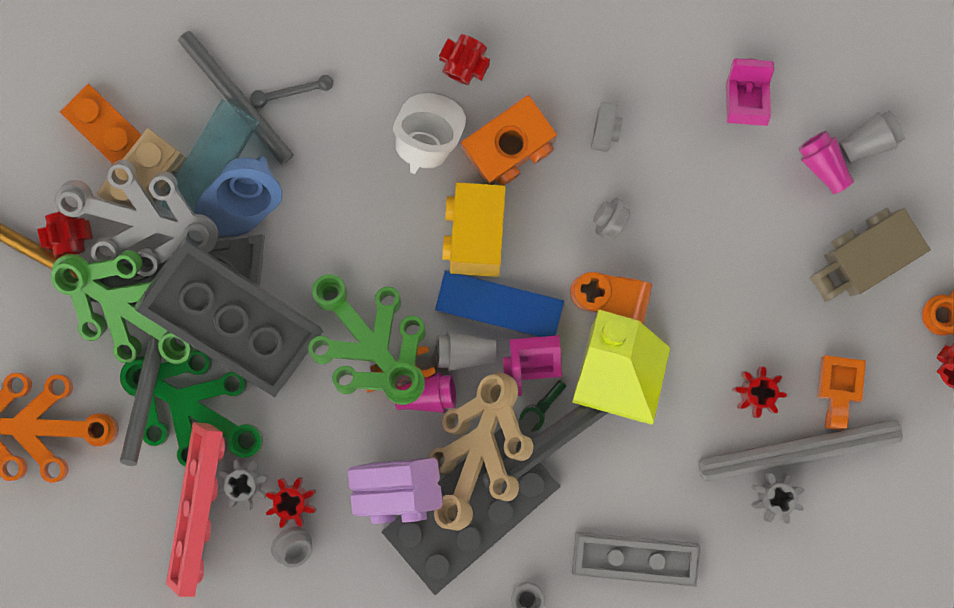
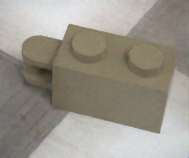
[810,208,931,302]

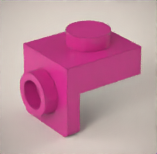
[726,58,774,126]
[503,335,562,396]

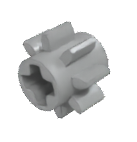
[217,459,269,511]
[751,472,804,523]

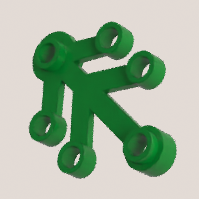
[120,350,263,467]

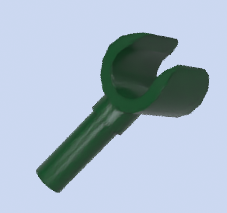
[519,380,567,432]

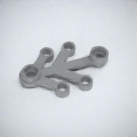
[55,160,218,276]

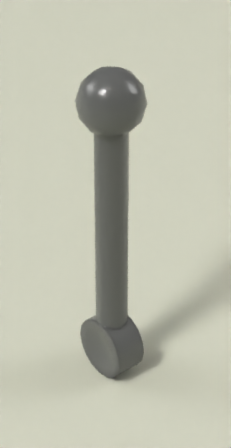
[250,75,333,108]

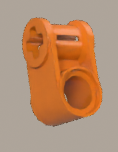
[570,272,653,325]

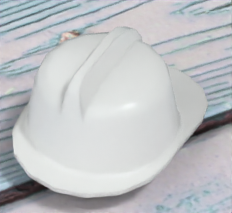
[393,93,466,174]

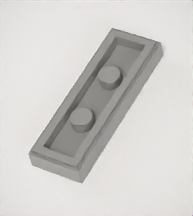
[572,532,700,587]

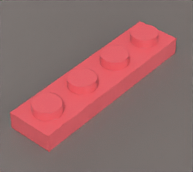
[166,422,225,597]

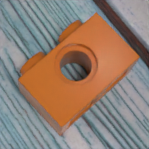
[461,95,557,186]

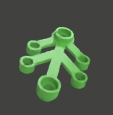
[51,250,195,364]
[308,274,426,405]

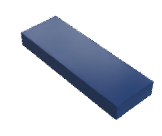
[435,270,564,337]

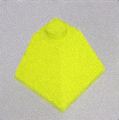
[572,310,670,425]

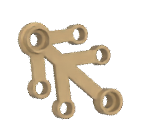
[429,372,533,531]

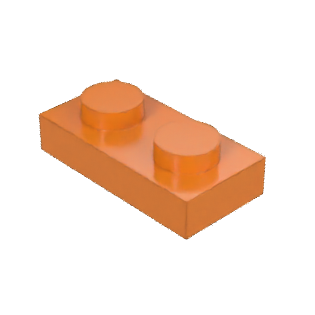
[60,83,142,164]

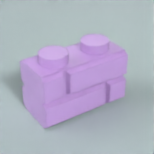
[347,458,443,524]

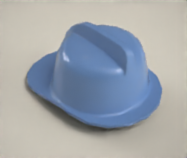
[195,155,283,237]

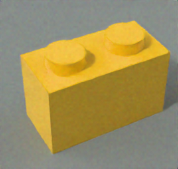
[442,182,506,277]

